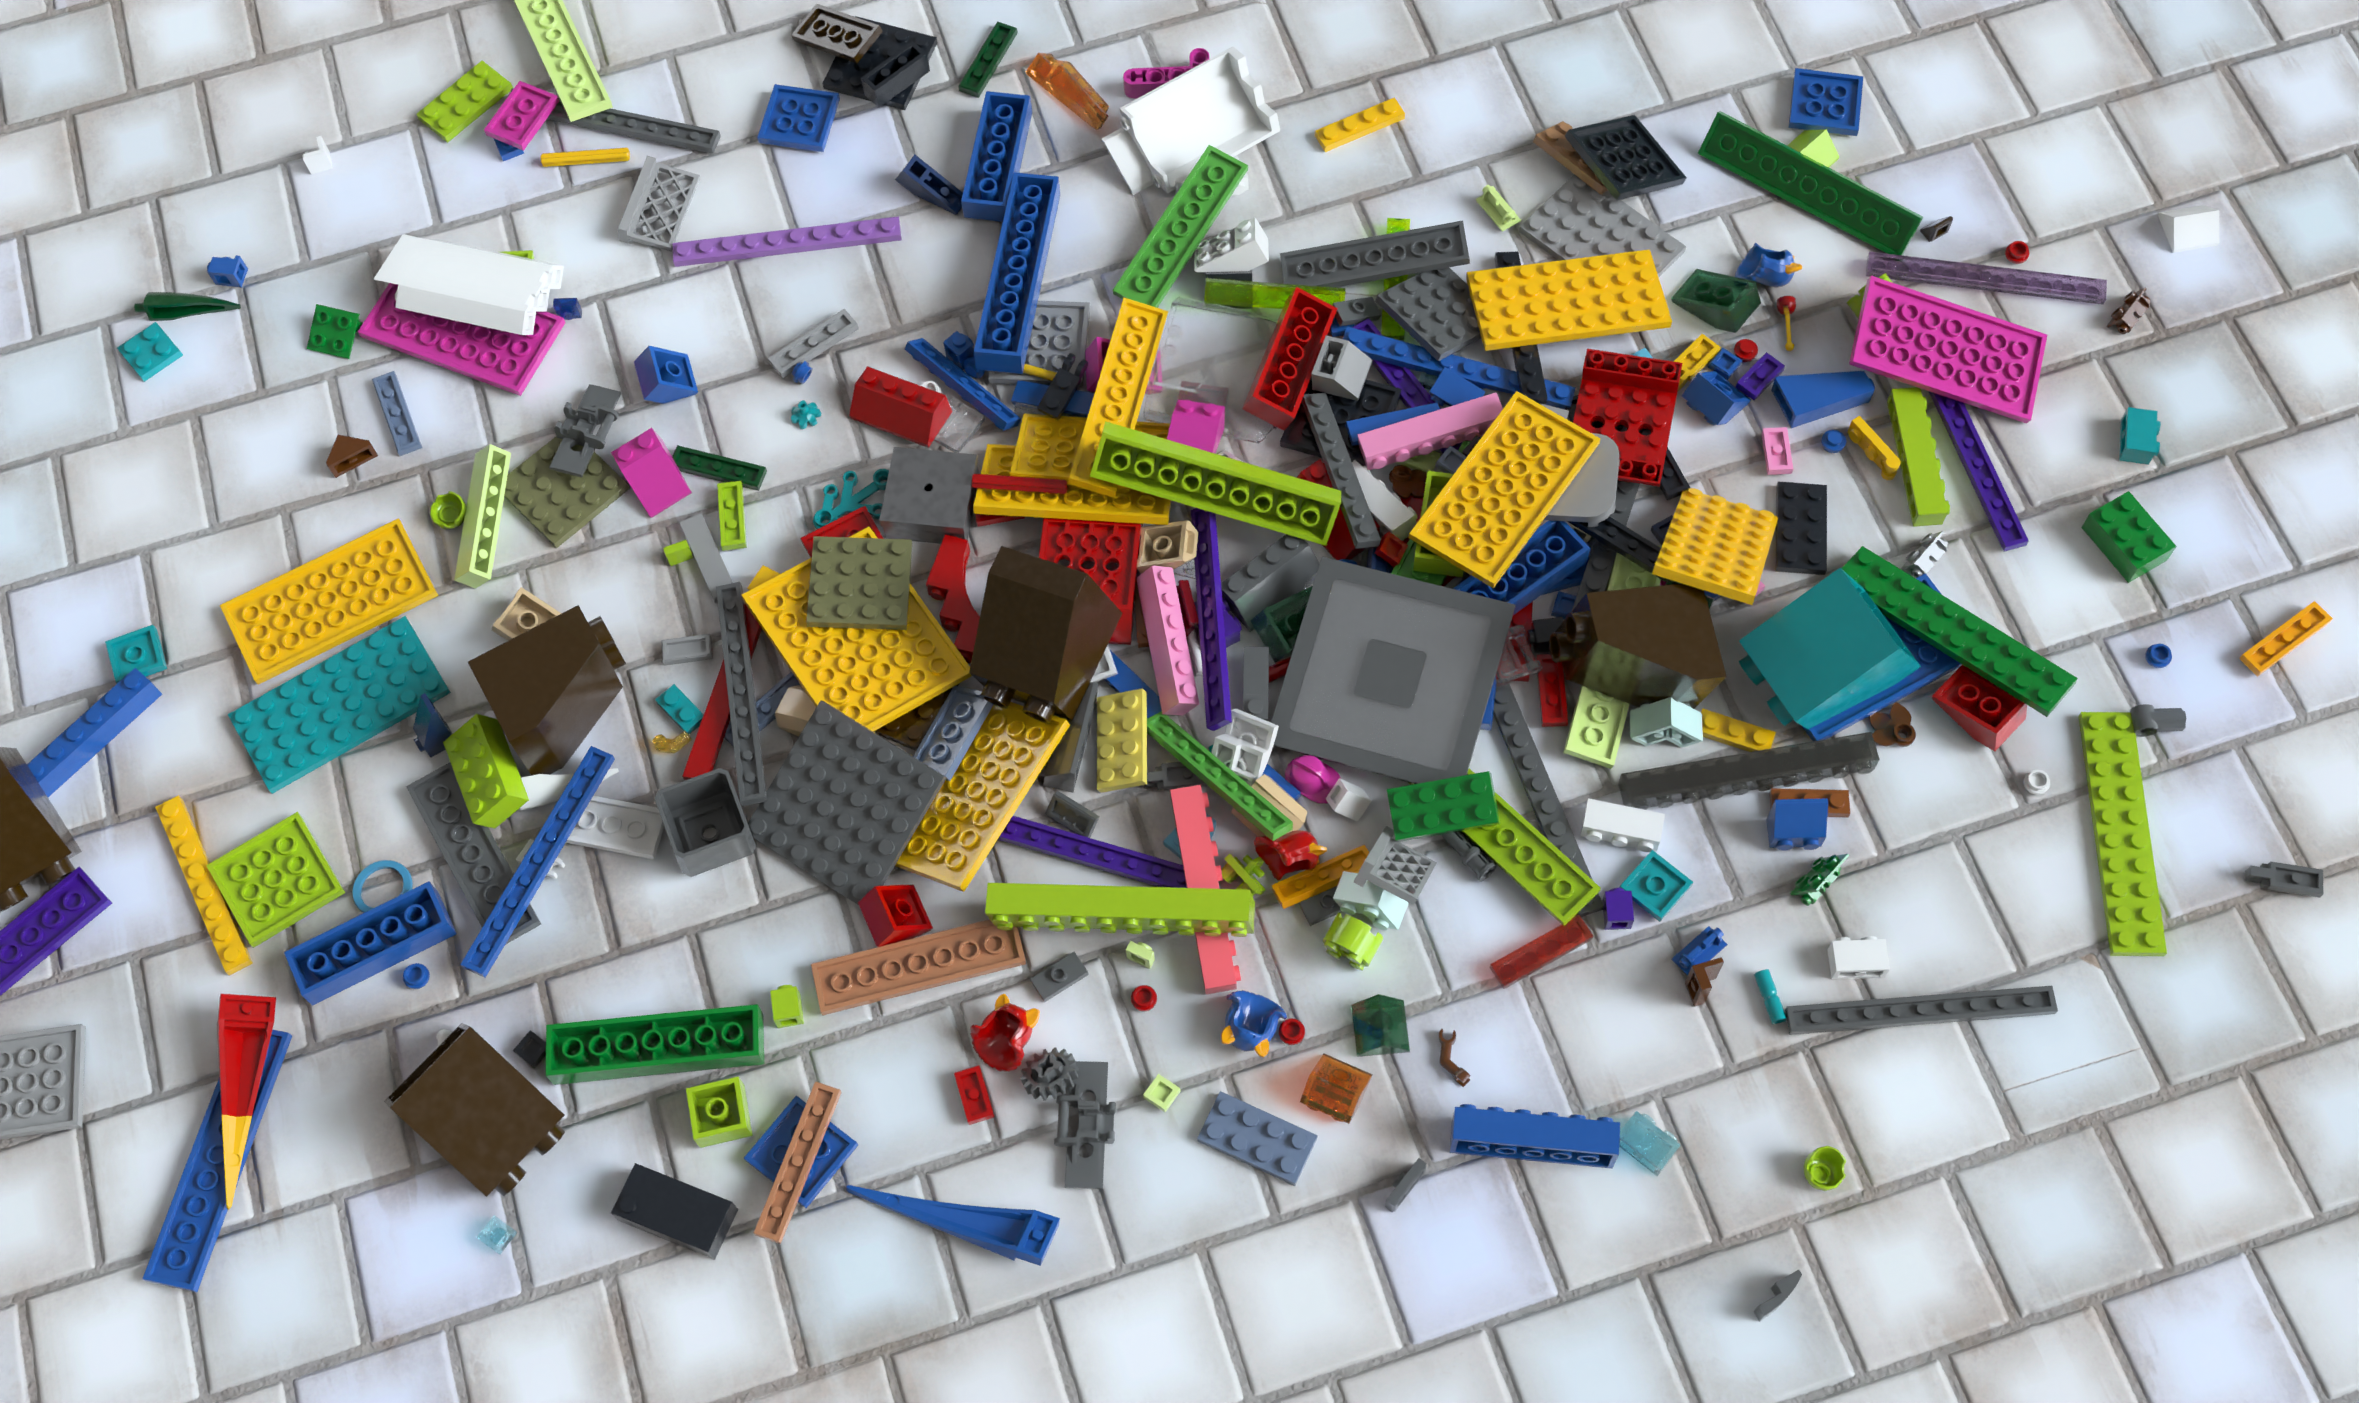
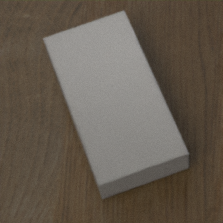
[661,634,713,666]

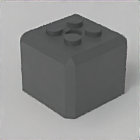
[654,768,756,877]

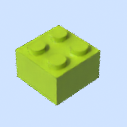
[686,1076,753,1148]

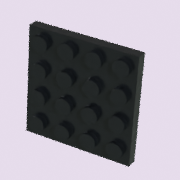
[822,16,938,110]
[1565,115,1687,201]
[1280,375,1402,472]

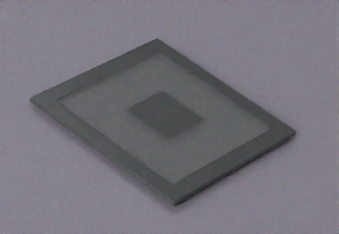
[1271,556,1516,784]

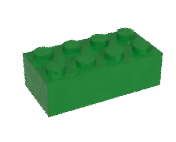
[1387,771,1500,842]

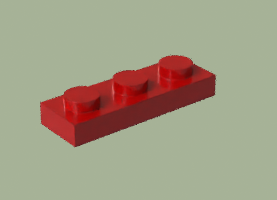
[1536,654,1568,727]

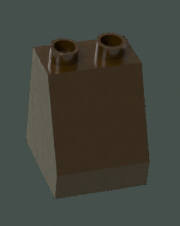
[969,546,1122,724]
[1549,584,1727,709]
[468,605,626,776]
[0,747,82,912]
[384,1023,565,1197]

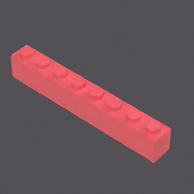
[1170,785,1241,995]

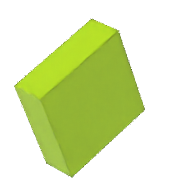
[663,540,693,566]

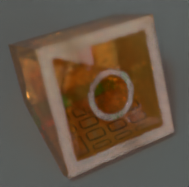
[1300,1053,1373,1124]

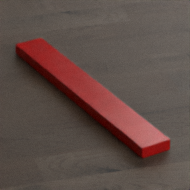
[682,604,762,780]

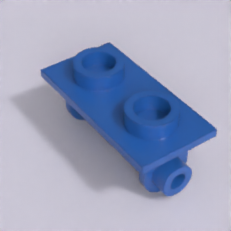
[1671,926,1728,976]

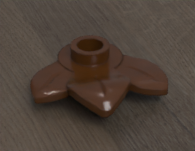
[1389,465,1427,499]
[1869,702,1916,747]

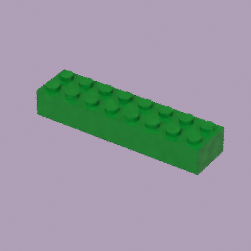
[546,1004,765,1085]

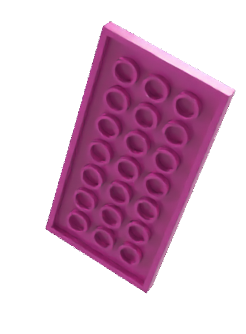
[1849,276,2047,424]
[358,283,566,396]

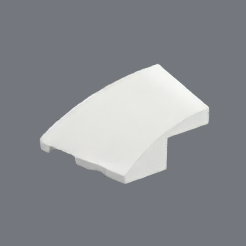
[1212,708,1279,786]

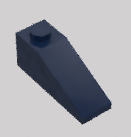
[895,154,963,215]
[413,693,453,757]

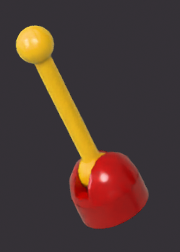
[1777,296,1796,351]

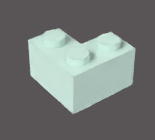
[1630,697,1703,748]
[1333,871,1408,930]

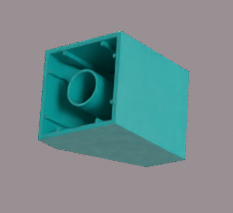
[1739,568,1921,729]

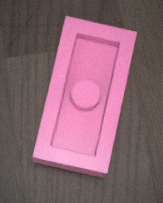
[1761,427,1793,475]

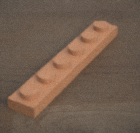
[754,1081,842,1244]

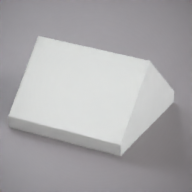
[2158,205,2219,253]

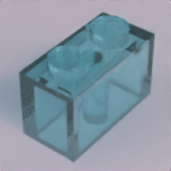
[1619,1111,1681,1177]

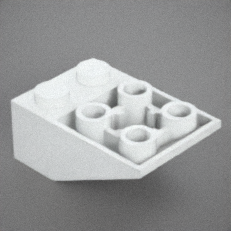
[1194,217,1269,272]

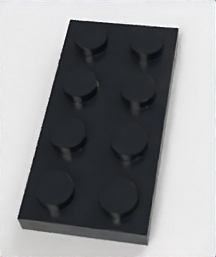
[1775,481,1827,575]

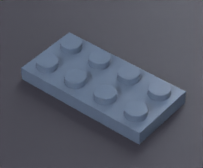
[913,686,994,781]
[1197,1091,1318,1186]

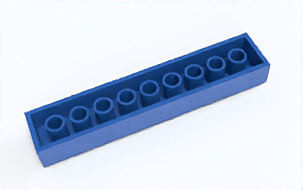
[974,172,1060,374]

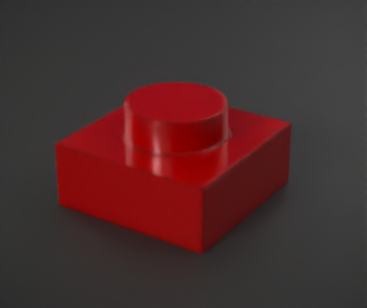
[1375,531,1408,567]

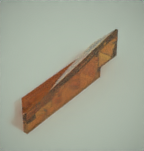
[1026,52,1109,130]

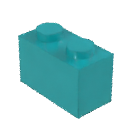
[2119,407,2161,465]

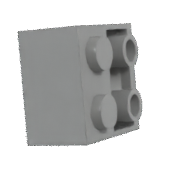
[1311,335,1372,401]

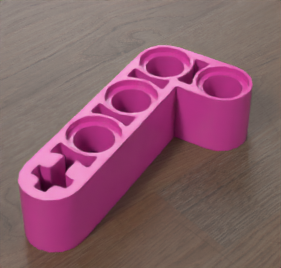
[1123,48,1210,99]

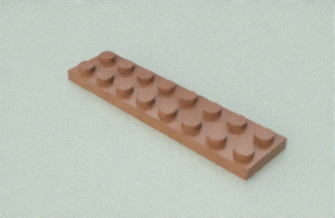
[811,919,1026,1016]

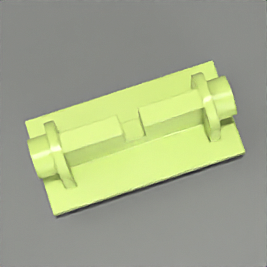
[1476,185,1521,232]

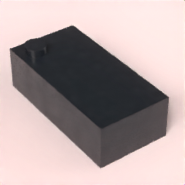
[611,1163,738,1260]

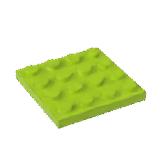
[206,812,346,948]

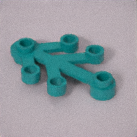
[813,469,889,529]

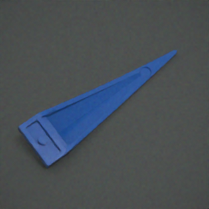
[846,1185,1060,1266]

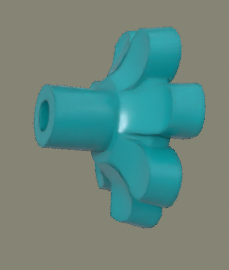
[791,400,822,429]

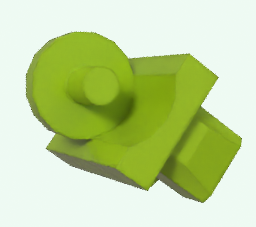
[1221,854,1266,896]

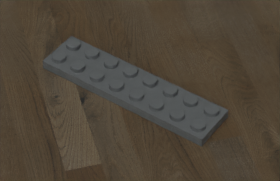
[1280,220,1470,296]
[406,763,541,945]

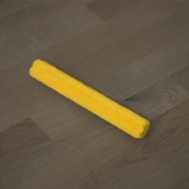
[541,147,630,167]

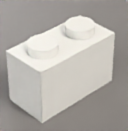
[1827,936,1890,980]

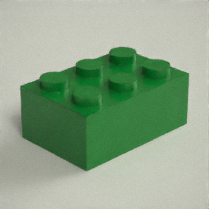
[2081,491,2177,583]

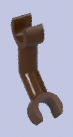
[1439,1029,1471,1087]

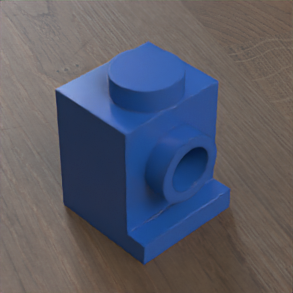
[207,255,248,288]
[943,331,974,370]

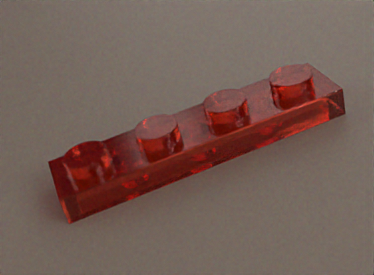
[1490,915,1593,989]

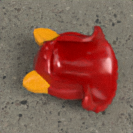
[1254,830,1327,881]
[970,994,1040,1072]

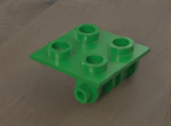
[307,304,363,359]
[1790,854,1850,906]

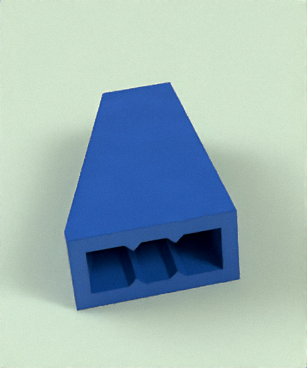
[1771,371,1875,428]

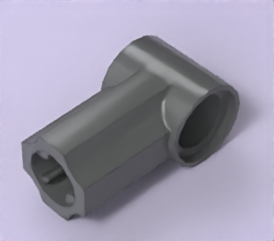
[2130,704,2187,737]

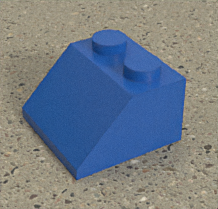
[634,346,698,404]
[1682,371,1751,426]
[1766,798,1828,851]

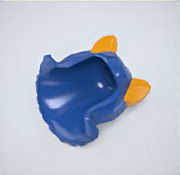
[1735,243,1802,287]
[1221,990,1287,1057]

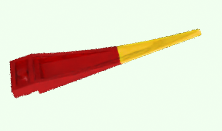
[217,994,276,1210]

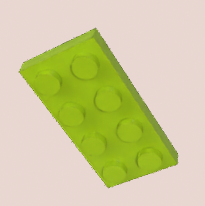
[416,60,513,143]

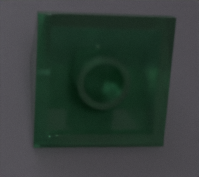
[1351,994,1410,1057]

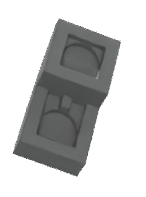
[1754,1270,1802,1322]

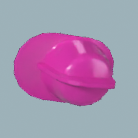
[1285,755,1341,804]

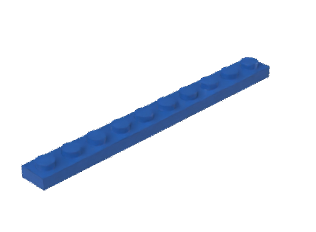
[1343,327,1576,410]
[460,746,615,978]

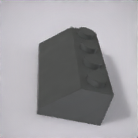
[1221,534,1320,632]
[1040,682,1098,793]

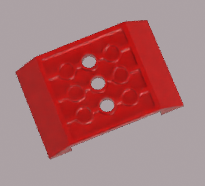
[1573,349,1683,487]
[1039,518,1143,645]

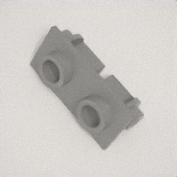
[1901,531,1949,578]

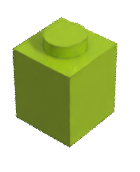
[770,985,804,1028]

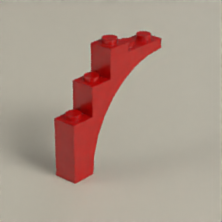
[926,534,980,664]

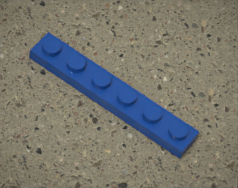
[905,338,1021,431]

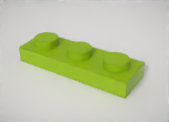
[717,481,747,551]

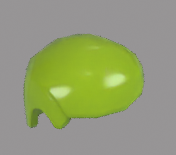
[430,491,466,529]
[1803,1146,1846,1191]

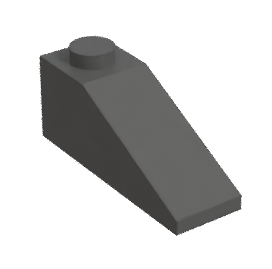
[1243,647,1269,721]

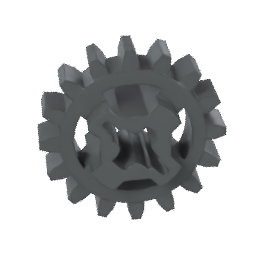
[1021,1047,1079,1101]

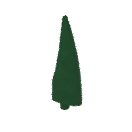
[134,292,241,321]

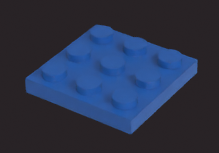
[1788,68,1864,136]
[757,84,840,152]
[744,1095,858,1208]

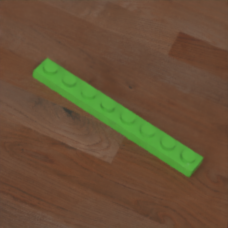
[1147,711,1293,841]

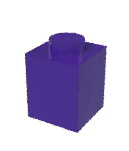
[1602,888,1634,930]

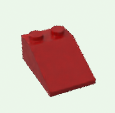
[1932,665,2027,751]

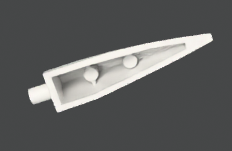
[520,768,619,811]

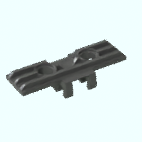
[549,384,621,477]
[1054,1061,1116,1189]

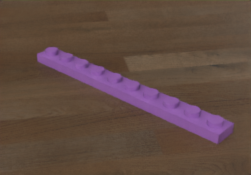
[673,216,902,267]

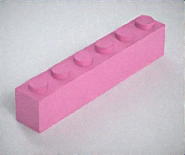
[1358,393,1503,470]
[1136,566,1199,716]

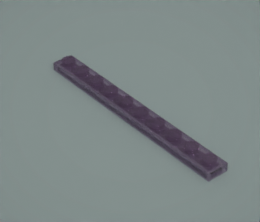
[1866,252,2107,305]

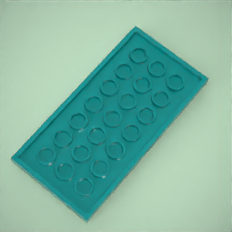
[228,616,451,794]

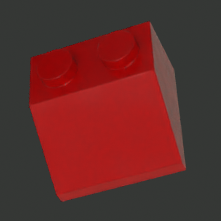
[858,884,933,947]

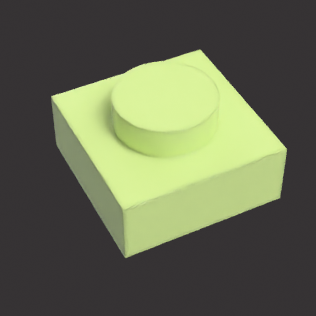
[1126,941,1155,969]
[1143,1074,1181,1112]

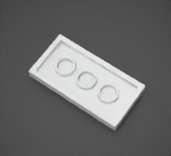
[566,796,664,859]

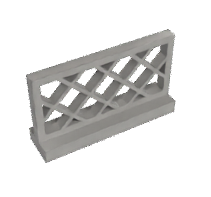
[618,156,700,252]
[1354,826,1437,905]

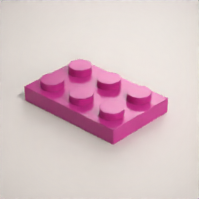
[484,81,559,151]

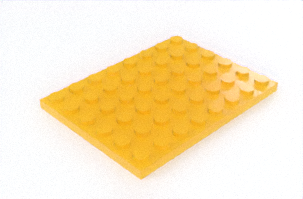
[742,527,972,732]

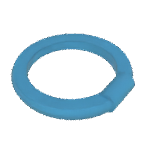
[353,860,413,913]

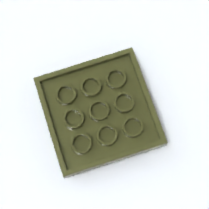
[504,436,630,549]
[806,536,912,630]

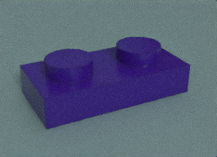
[1736,352,1785,401]

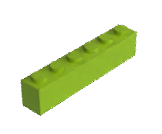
[1887,387,1950,527]

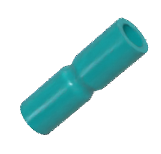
[1754,969,1787,1025]

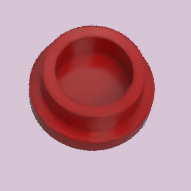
[2005,241,2030,264]
[1734,339,1758,362]
[1131,985,1157,1012]
[1279,1018,1305,1045]

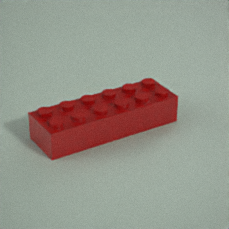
[1242,287,1338,431]

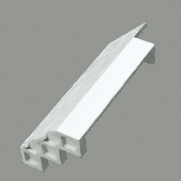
[1102,46,1280,195]
[374,234,564,335]

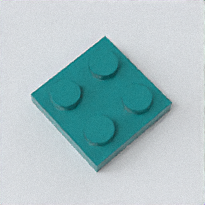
[117,322,183,382]
[105,624,167,683]
[1619,850,1693,922]

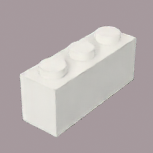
[1580,798,1665,852]

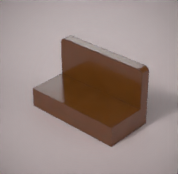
[1685,957,1724,1007]

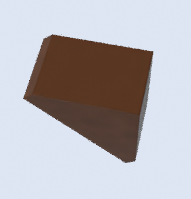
[326,435,378,478]

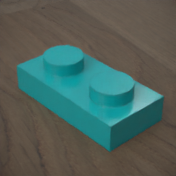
[655,684,704,735]

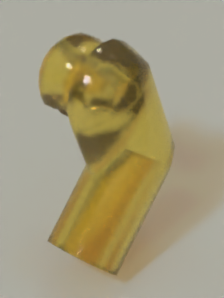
[653,730,692,753]

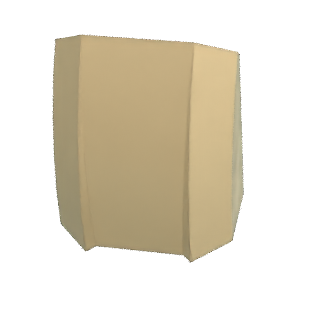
[1137,520,1198,574]
[492,587,561,641]
[775,685,816,737]
[1231,774,1307,837]

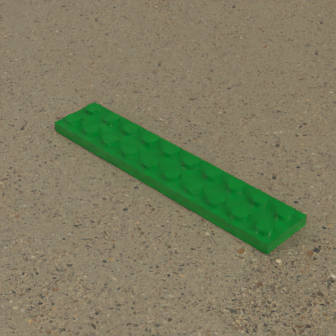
[1698,111,1923,260]
[1841,546,2078,717]

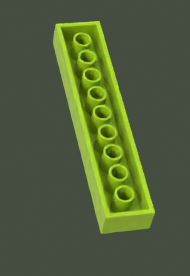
[1090,421,1342,546]
[985,883,1255,937]

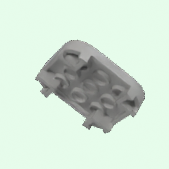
[1544,433,1620,527]

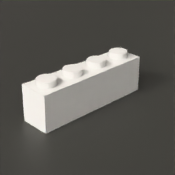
[1352,460,1417,541]

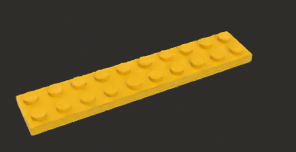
[1067,298,1168,498]

